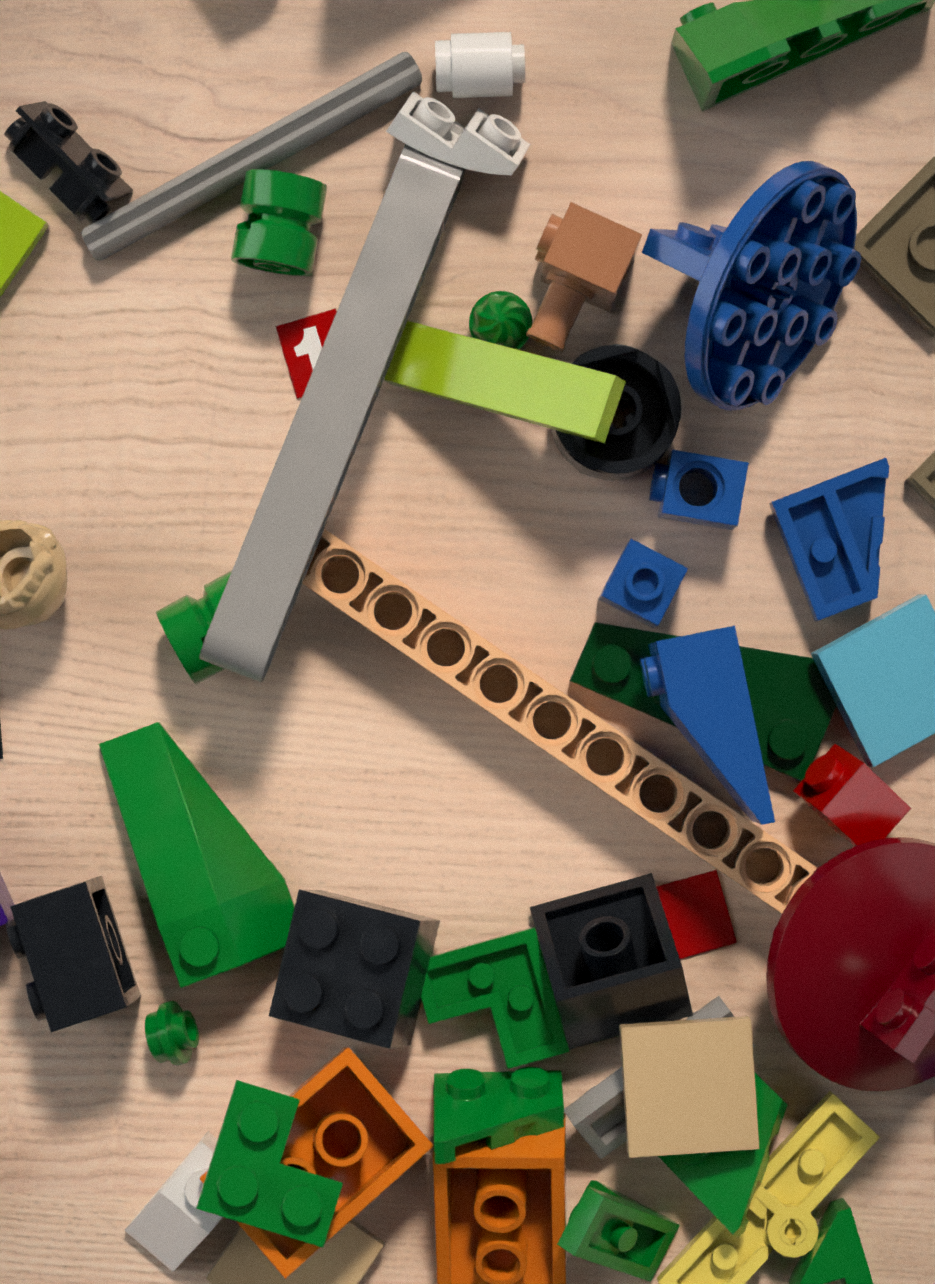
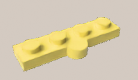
[657,1091,880,1284]

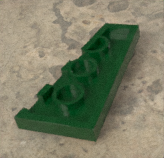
[569,622,836,781]

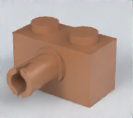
[526,202,642,352]

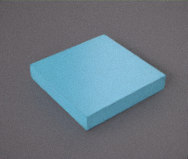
[811,594,935,767]

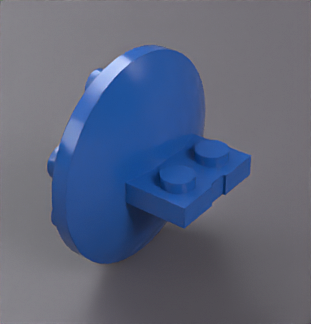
[642,161,861,411]

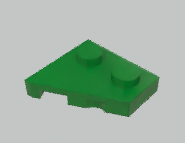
[434,1067,564,1164]
[658,1071,788,1238]

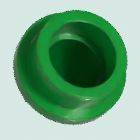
[469,291,532,350]

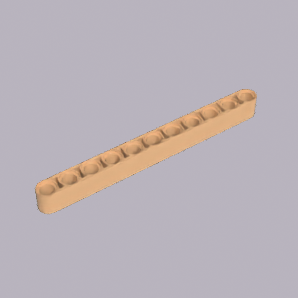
[302,529,817,914]

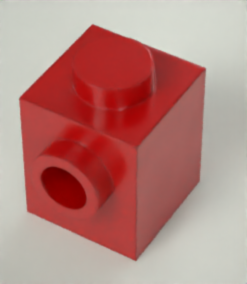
[793,744,911,846]

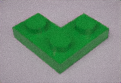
[421,926,570,1069]
[196,1080,343,1248]

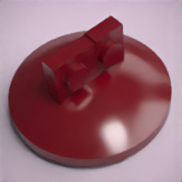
[766,837,935,1092]

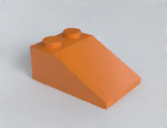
[199,1047,434,1279]
[433,1113,566,1284]

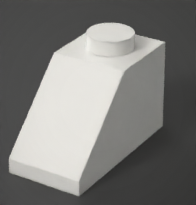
[124,1131,223,1272]

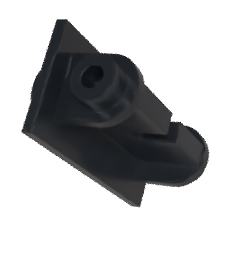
[4,101,133,224]

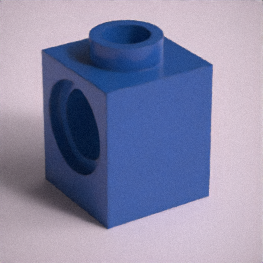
[649,449,749,530]
[598,539,688,628]

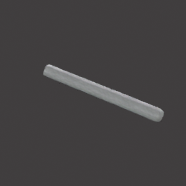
[81,52,422,260]

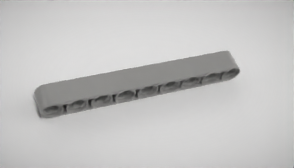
[199,144,466,682]

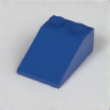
[640,626,775,825]

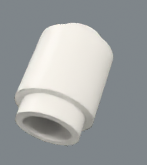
[435,32,525,98]

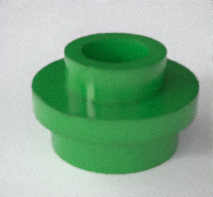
[145,1001,199,1066]

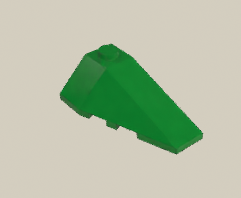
[671,0,935,111]
[99,722,295,988]

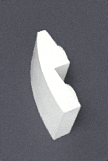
[386,91,530,176]

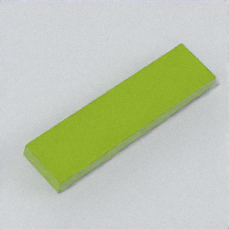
[384,321,626,443]

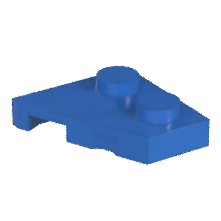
[769,458,889,622]

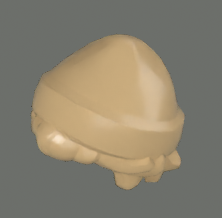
[0,520,67,630]

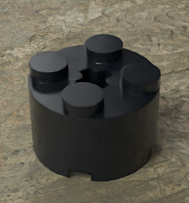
[551,344,682,480]

